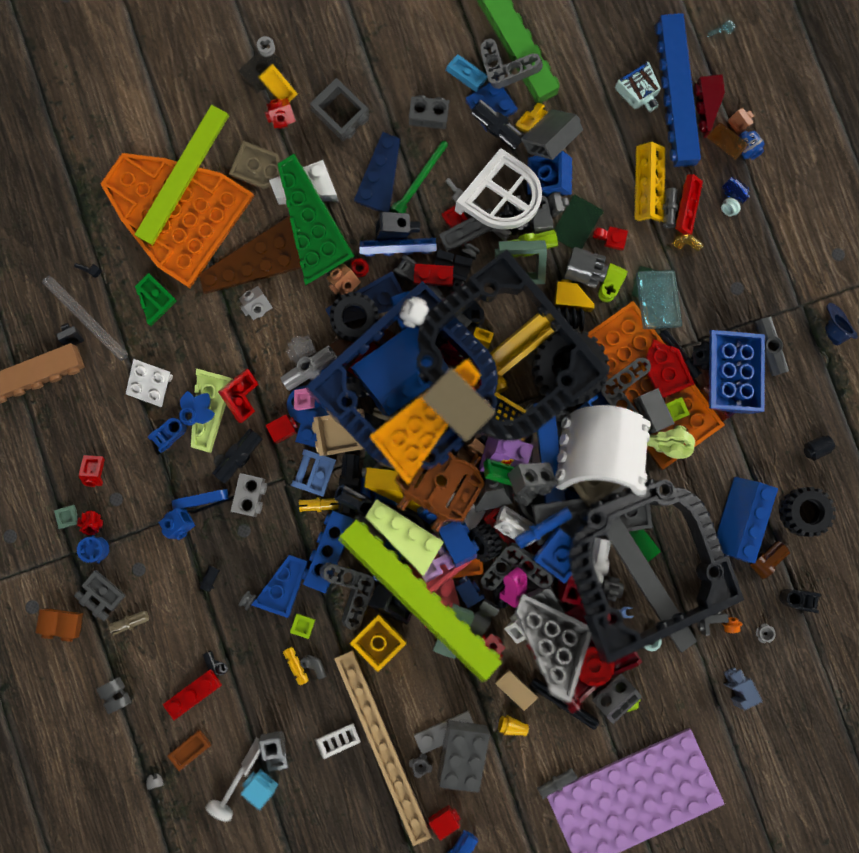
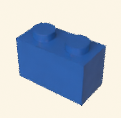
[438,522,479,568]

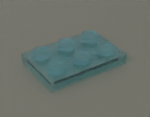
[636,270,682,329]

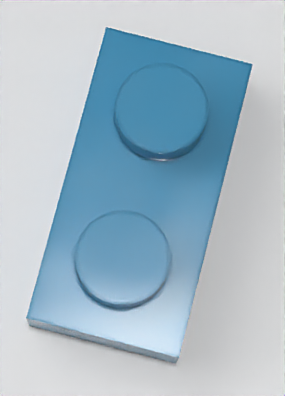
[446,54,488,92]

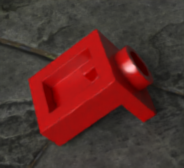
[78,455,105,487]

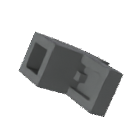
[259,731,289,772]

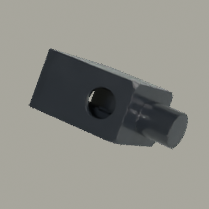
[375,212,420,240]

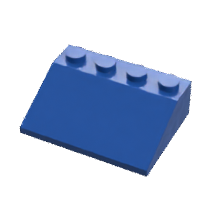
[351,326,449,416]
[709,330,765,414]

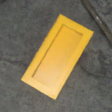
[258,64,297,102]

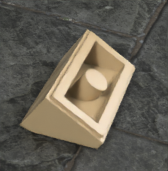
[495,669,538,711]

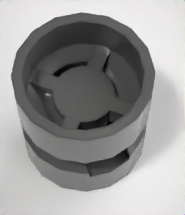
[96,677,132,714]

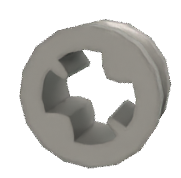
[257,36,275,57]

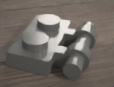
[74,570,126,621]

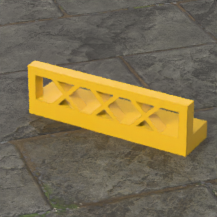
[635,142,665,222]
[490,313,555,376]

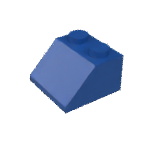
[527,151,572,197]

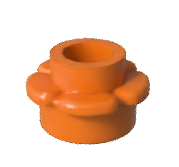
[722,617,742,633]

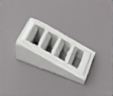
[315,723,361,759]

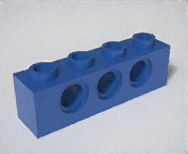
[302,511,355,593]

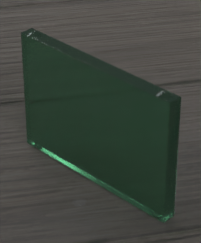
[554,194,604,249]

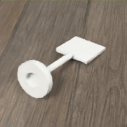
[206,737,261,822]

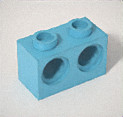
[241,769,278,810]

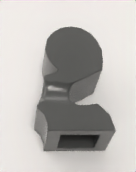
[470,598,500,637]

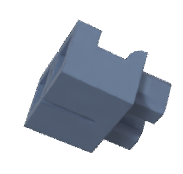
[723,667,763,710]

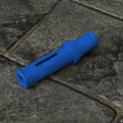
[514,507,572,549]

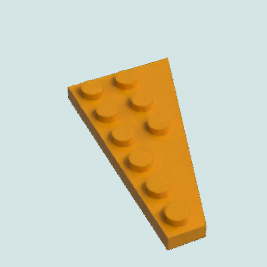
[370,359,481,485]

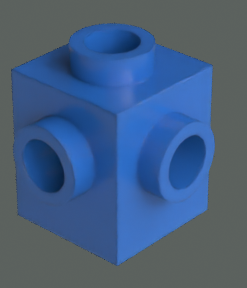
[158,508,196,540]

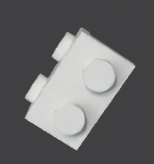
[494,505,536,547]

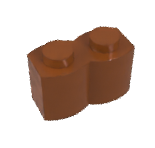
[36,608,83,642]

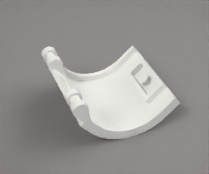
[555,405,651,496]

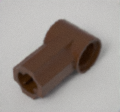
[749,540,790,579]

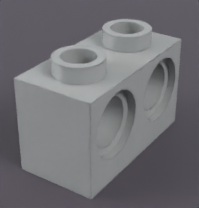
[231,473,267,517]

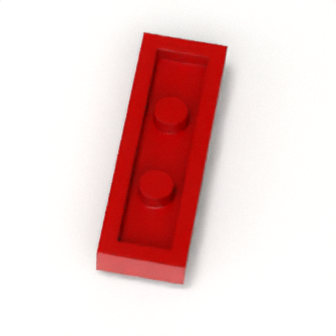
[675,174,703,235]
[162,669,222,721]

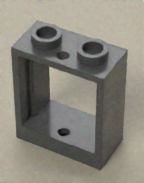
[310,78,369,141]

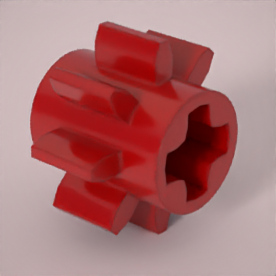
[77,511,103,535]

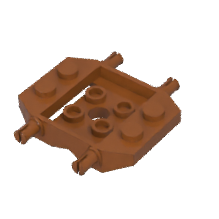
[394,433,485,532]

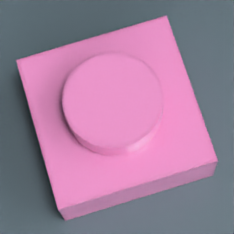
[294,388,315,411]

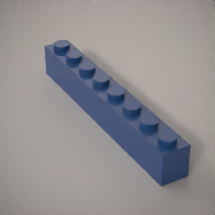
[655,13,701,167]

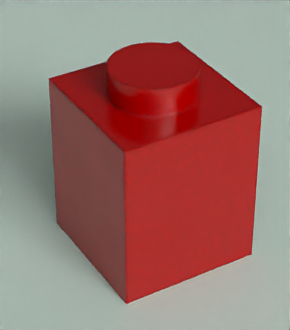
[266,414,298,444]
[429,805,461,841]

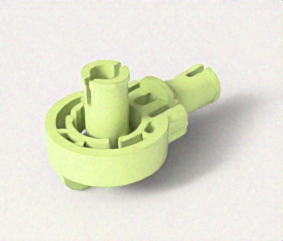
[647,425,695,459]

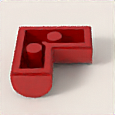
[218,369,259,423]

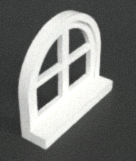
[455,148,542,230]

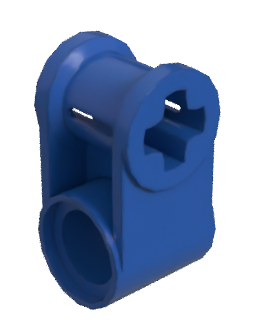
[148,418,187,453]

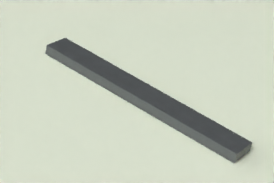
[605,516,697,653]

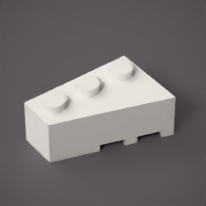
[269,160,338,204]

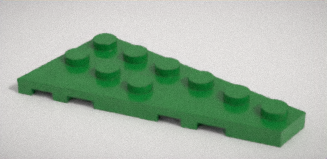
[277,154,355,286]

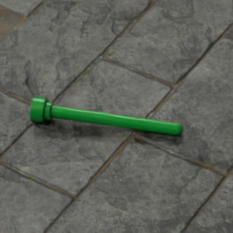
[390,140,448,213]

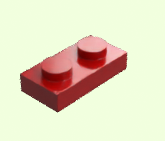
[414,264,454,287]

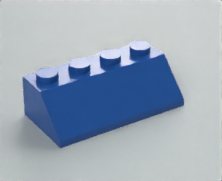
[716,477,778,564]

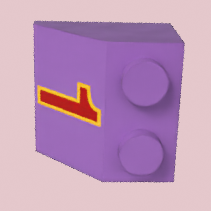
[478,437,534,472]

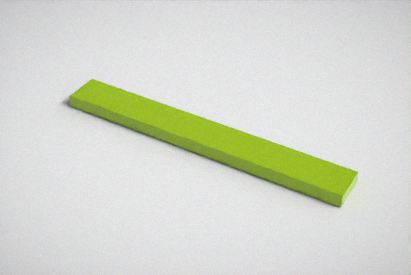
[134,105,229,246]

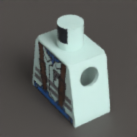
[615,62,660,112]

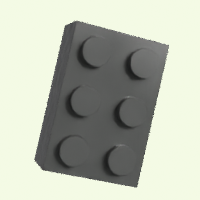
[437,720,490,793]

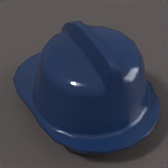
[825,303,858,346]

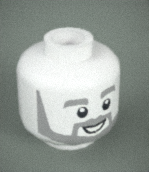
[400,297,429,328]

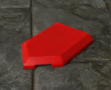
[643,339,695,398]

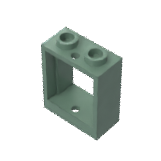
[495,240,547,284]

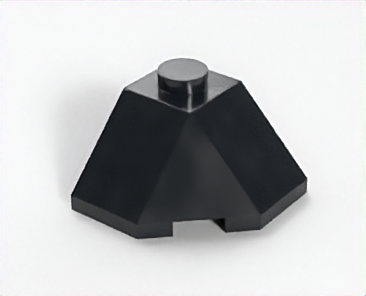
[368,583,412,625]

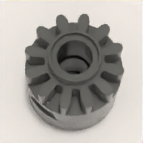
[564,247,608,288]

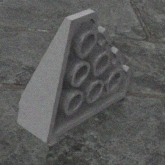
[515,594,591,703]

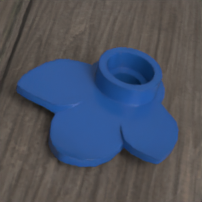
[179,391,215,426]

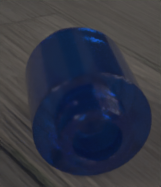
[722,176,751,204]

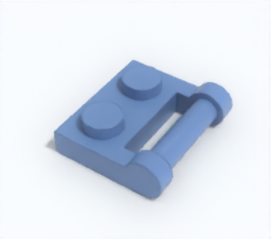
[291,449,337,497]

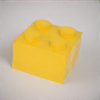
[350,613,407,672]

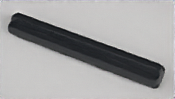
[530,678,600,730]

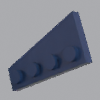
[354,132,400,212]
[325,271,404,323]

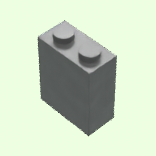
[521,109,583,160]

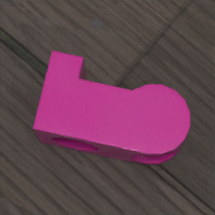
[500,568,527,608]

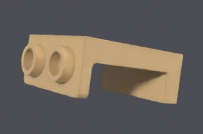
[312,409,365,456]

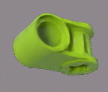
[598,263,628,302]

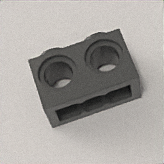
[409,95,449,129]
[508,463,558,496]
[592,674,642,724]

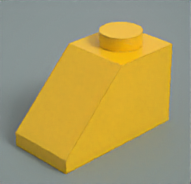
[554,279,595,312]

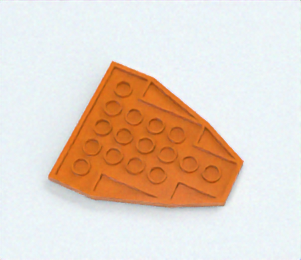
[101,153,254,289]

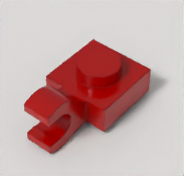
[593,226,628,251]

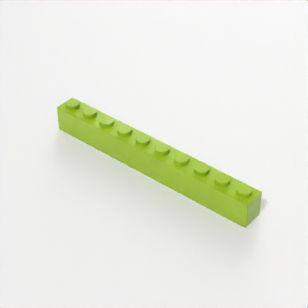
[338,520,502,682]

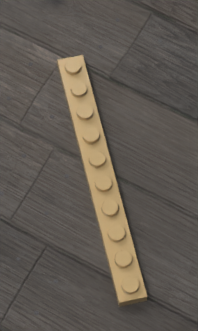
[334,650,432,846]

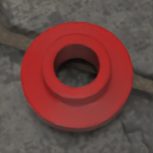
[350,258,369,278]

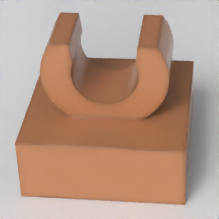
[728,108,755,136]

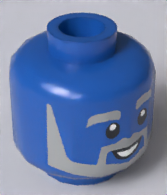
[735,131,765,160]

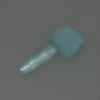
[708,20,736,37]

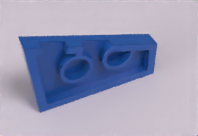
[252,555,309,618]

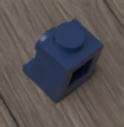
[455,576,485,608]

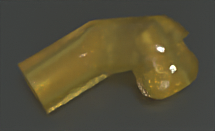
[674,235,704,251]

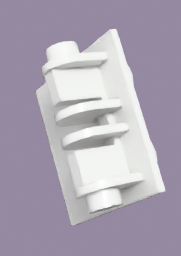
[126,359,173,407]

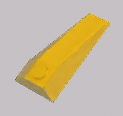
[364,467,446,513]

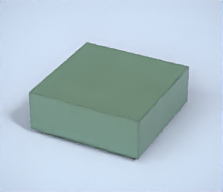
[54,505,78,529]

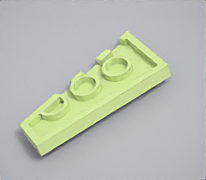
[191,368,233,453]
[365,499,444,577]

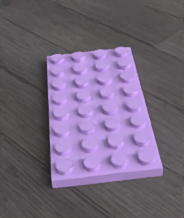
[547,728,724,853]

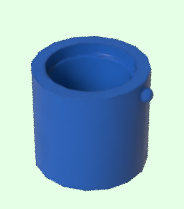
[77,535,109,563]

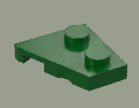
[135,273,177,326]

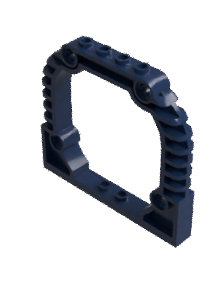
[306,281,498,470]

